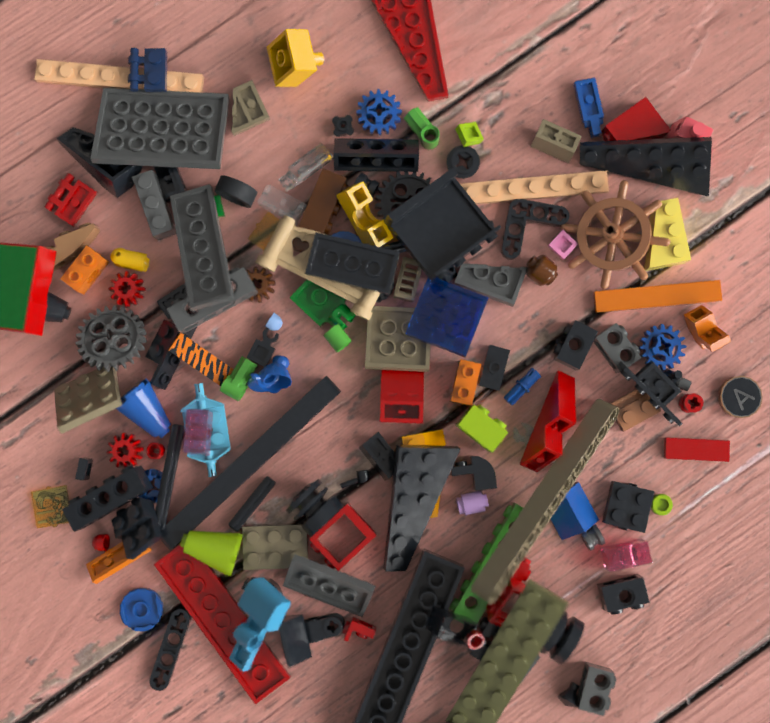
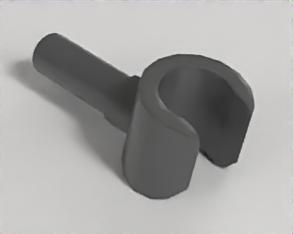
[669,377,692,403]

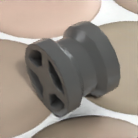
[580,524,605,551]

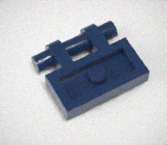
[128,48,167,92]

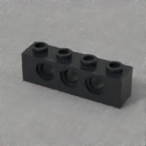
[334,138,419,172]
[62,465,153,532]

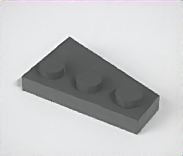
[454,263,528,307]

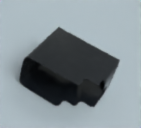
[426,606,478,646]

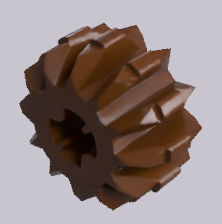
[246,267,276,303]

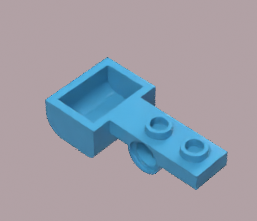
[229,578,291,672]

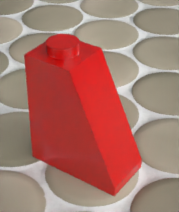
[601,97,671,141]

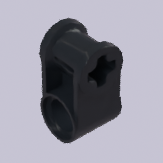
[304,613,345,644]

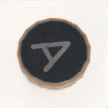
[719,376,763,418]

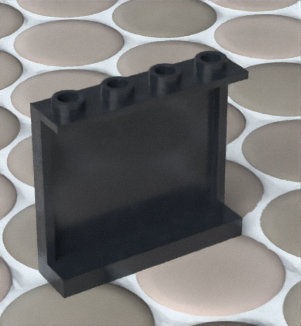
[384,167,501,282]

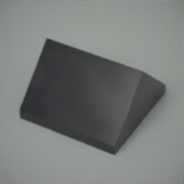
[279,614,312,668]

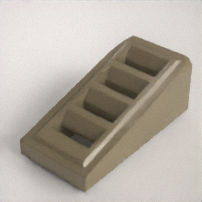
[393,257,422,303]

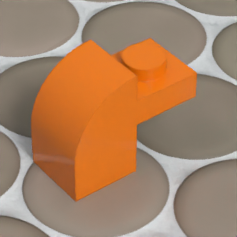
[684,305,731,352]

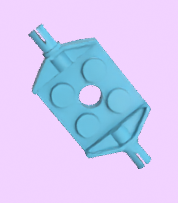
[180,383,231,477]

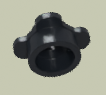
[332,115,354,137]

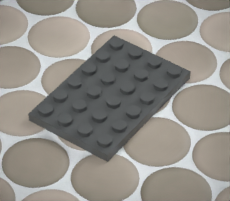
[91,88,229,169]

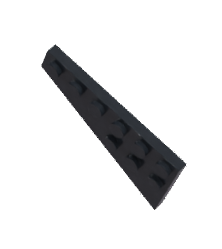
[580,137,712,197]
[383,445,461,572]

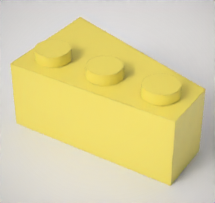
[644,198,691,271]

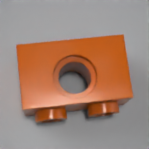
[60,245,110,295]
[449,359,481,406]

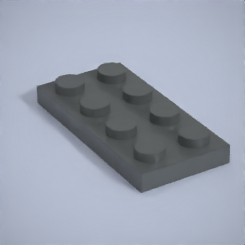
[283,554,376,617]

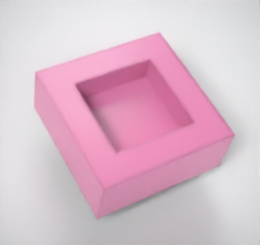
[548,230,578,260]

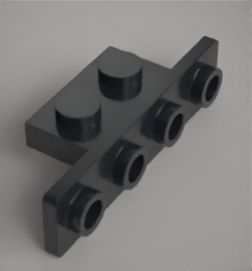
[145,308,197,390]
[618,360,683,426]

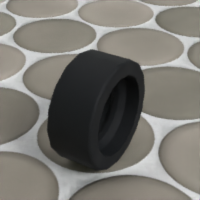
[215,175,257,208]

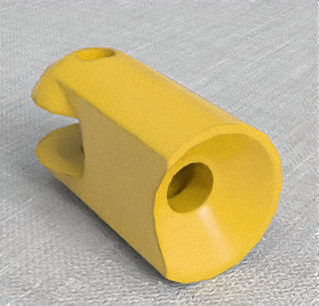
[110,248,150,272]

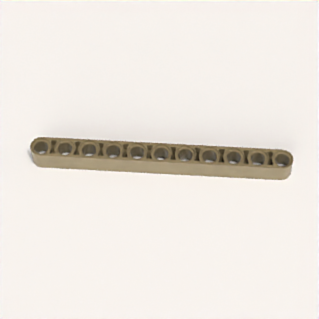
[471,399,619,604]

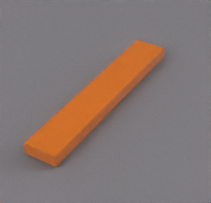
[593,280,723,313]

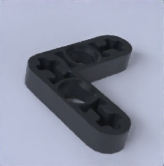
[501,199,569,260]

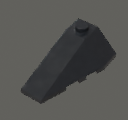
[57,127,143,198]

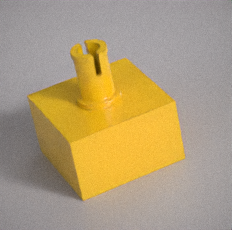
[267,29,324,87]

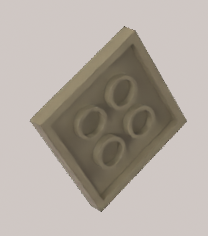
[365,306,432,372]
[54,366,122,434]

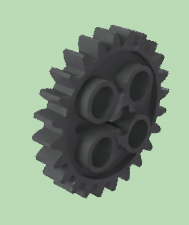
[75,305,147,372]

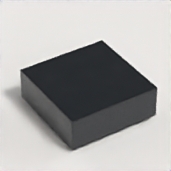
[75,457,93,481]

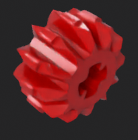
[108,271,146,307]
[106,433,144,468]

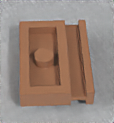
[610,389,661,432]

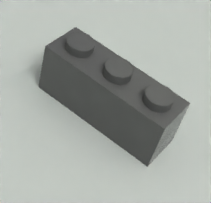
[132,170,177,241]

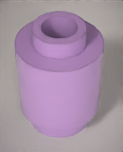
[456,490,489,516]

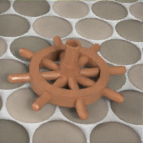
[560,180,670,289]

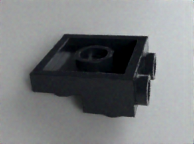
[112,497,162,560]

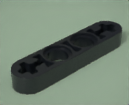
[149,607,191,691]

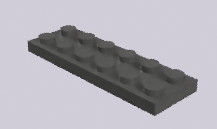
[170,184,234,311]

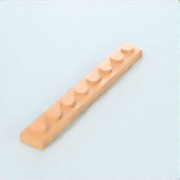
[35,59,204,93]
[460,171,609,205]

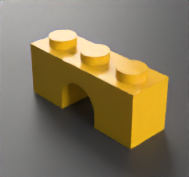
[336,181,393,247]

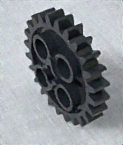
[375,172,431,235]

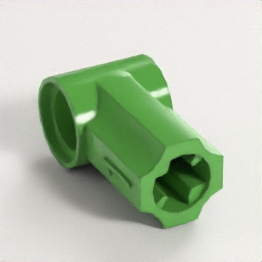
[404,107,440,150]
[323,324,352,353]
[220,356,258,402]

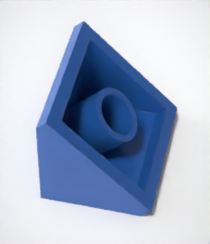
[551,482,599,540]

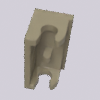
[531,119,582,163]

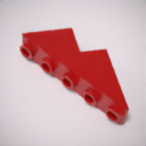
[520,370,576,472]

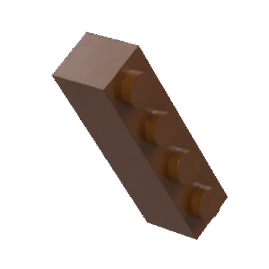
[292,168,349,253]

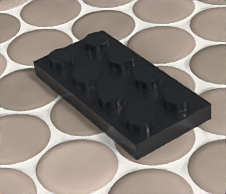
[305,232,400,295]

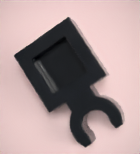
[246,328,280,367]

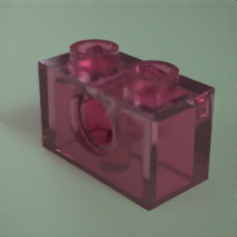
[183,409,213,456]
[600,539,653,572]

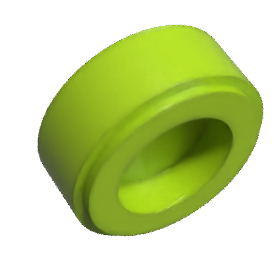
[651,494,673,516]

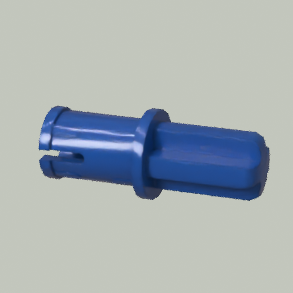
[504,368,541,405]

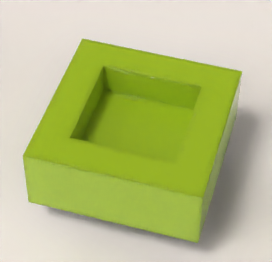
[455,122,484,147]

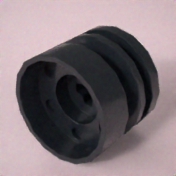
[286,479,344,537]

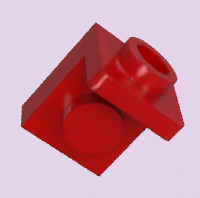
[342,616,377,642]

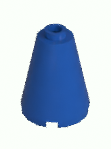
[116,378,171,438]

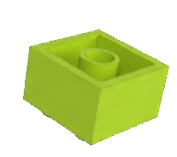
[455,404,508,453]

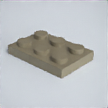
[242,524,308,570]

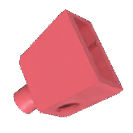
[665,117,713,139]

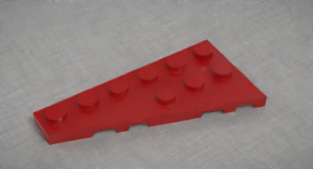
[371,0,449,102]

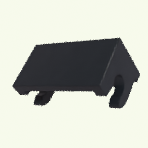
[153,166,187,203]
[359,432,396,481]

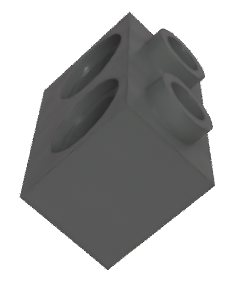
[593,323,641,373]
[577,662,616,716]

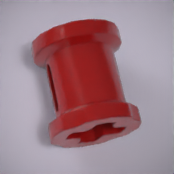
[679,393,704,413]

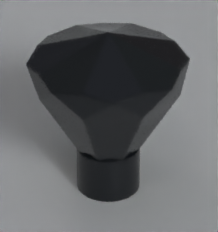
[662,369,682,385]
[558,682,579,708]

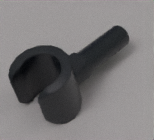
[340,470,369,489]

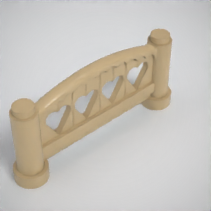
[255,215,380,321]

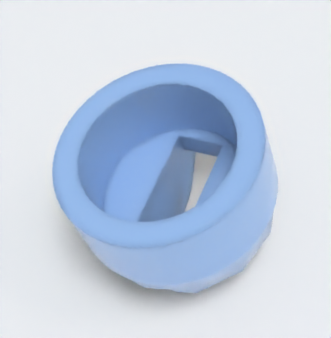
[265,313,282,331]

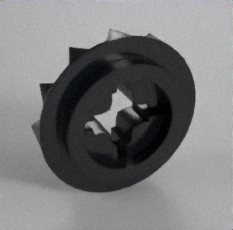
[446,145,480,179]

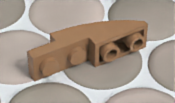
[46,223,100,271]

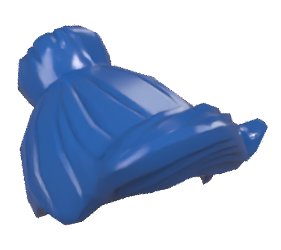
[247,355,292,394]

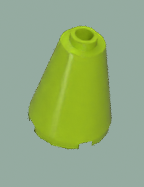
[180,531,243,576]

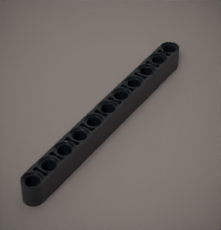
[160,376,341,551]

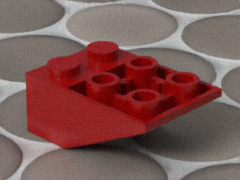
[380,370,424,424]

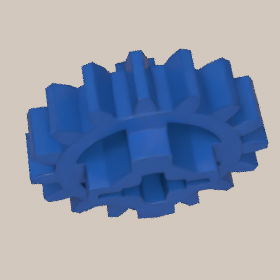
[356,89,402,136]
[638,324,686,370]

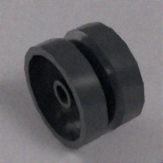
[540,611,584,664]

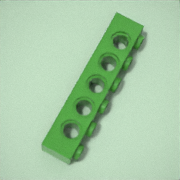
[449,503,523,624]

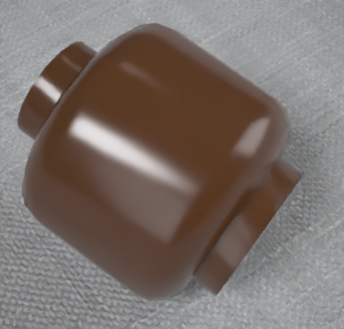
[526,255,558,286]

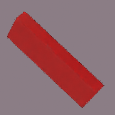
[664,437,730,462]

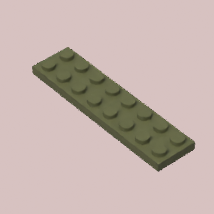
[446,579,569,723]

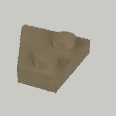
[231,80,270,136]

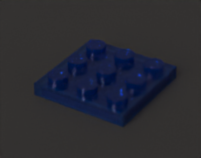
[405,278,489,358]

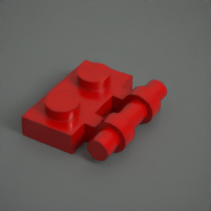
[44,173,97,227]

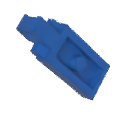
[573,77,604,138]

